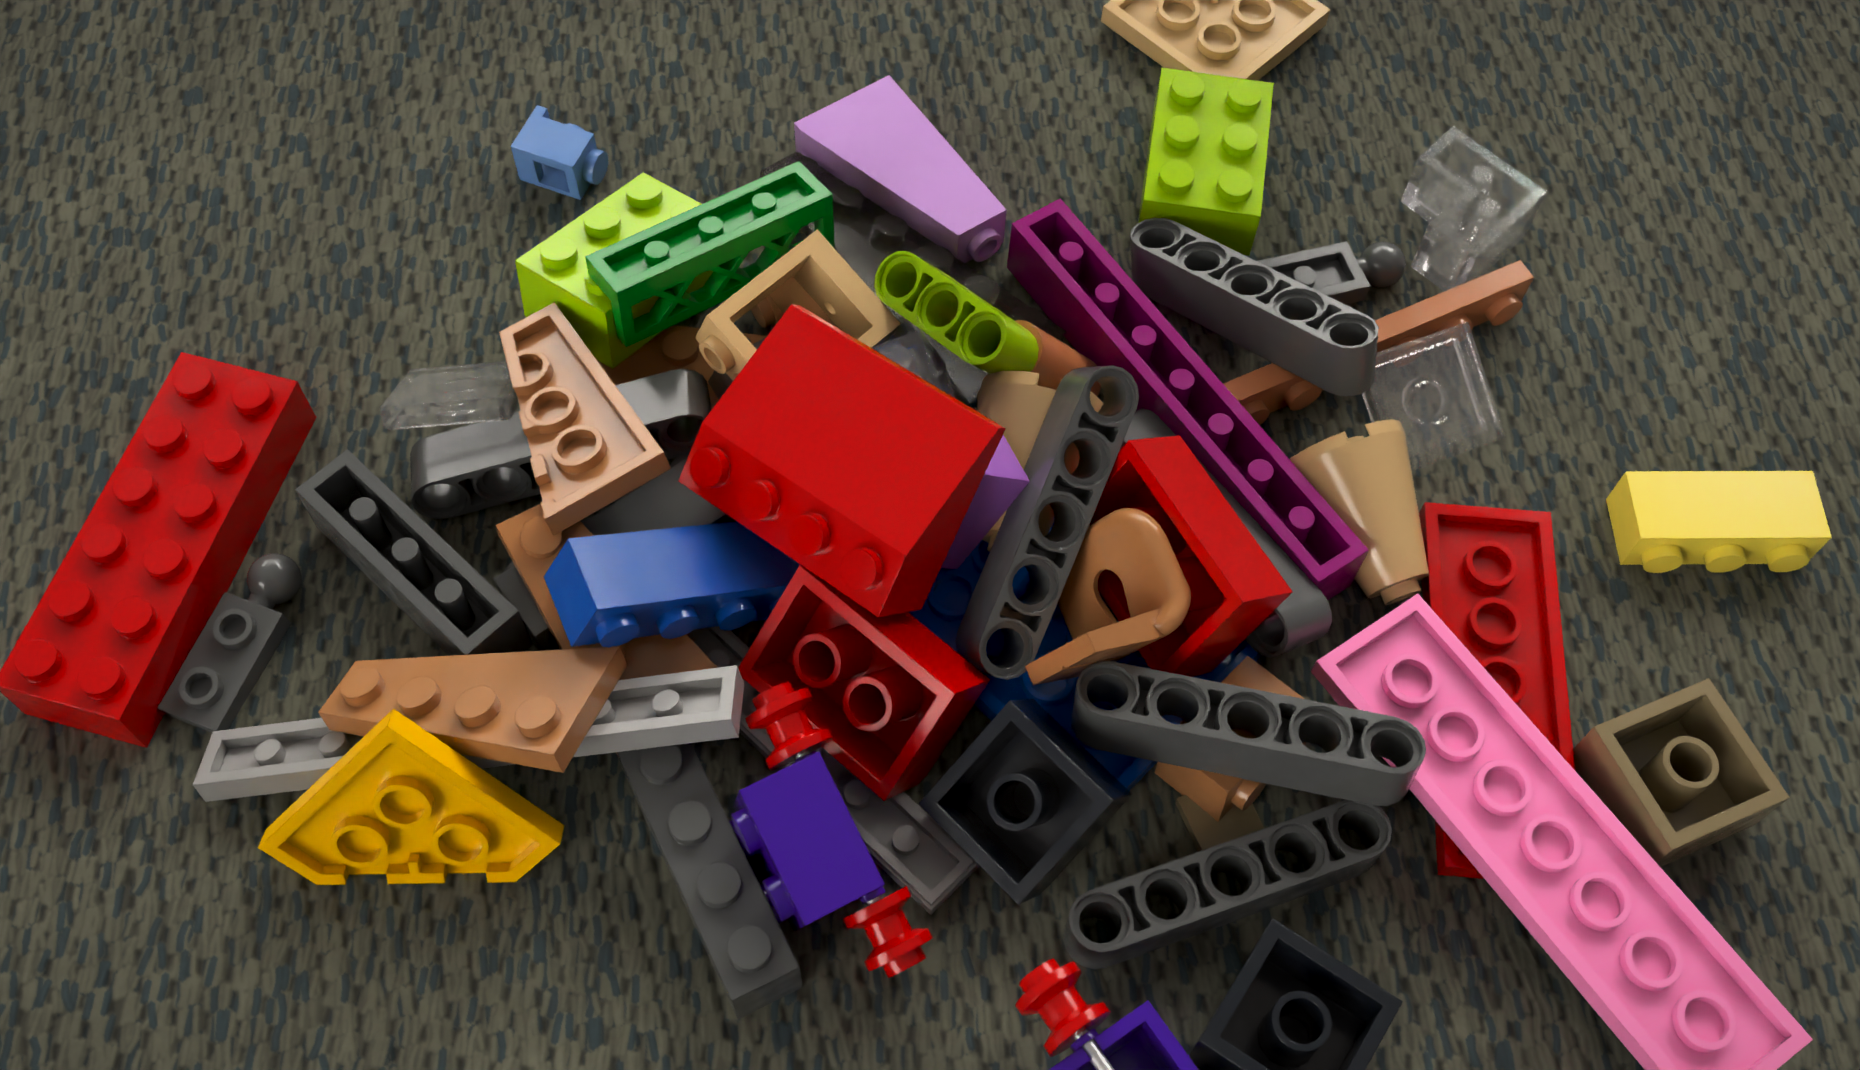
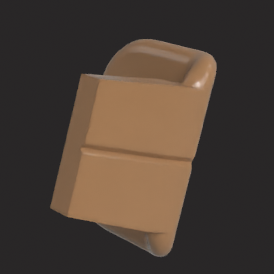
[1025,508,1191,685]

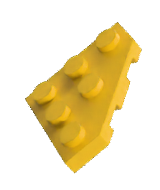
[258,708,564,885]

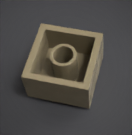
[1573,678,1790,867]

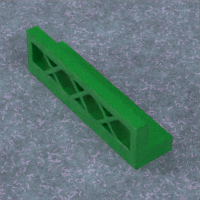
[585,161,835,347]

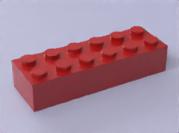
[0,352,317,748]

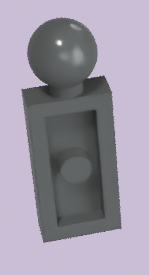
[1258,241,1406,304]
[157,553,302,733]

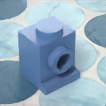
[510,105,608,200]

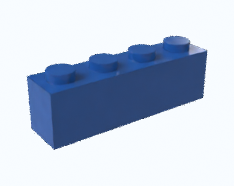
[544,522,800,648]

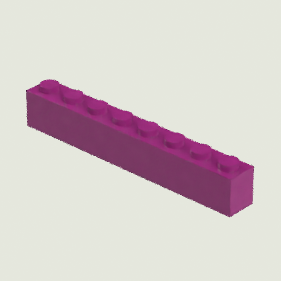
[1007,198,1369,600]

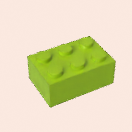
[1138,67,1274,256]
[515,172,713,369]

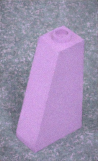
[794,75,1006,268]

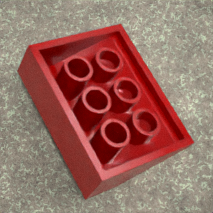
[678,304,1006,617]

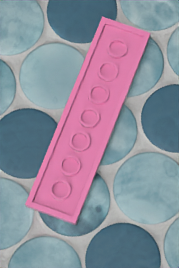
[1311,593,1813,1070]

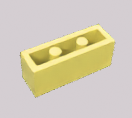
[1606,471,1832,573]

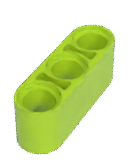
[874,251,1039,374]

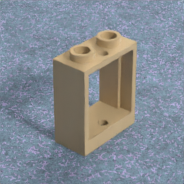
[695,229,901,381]

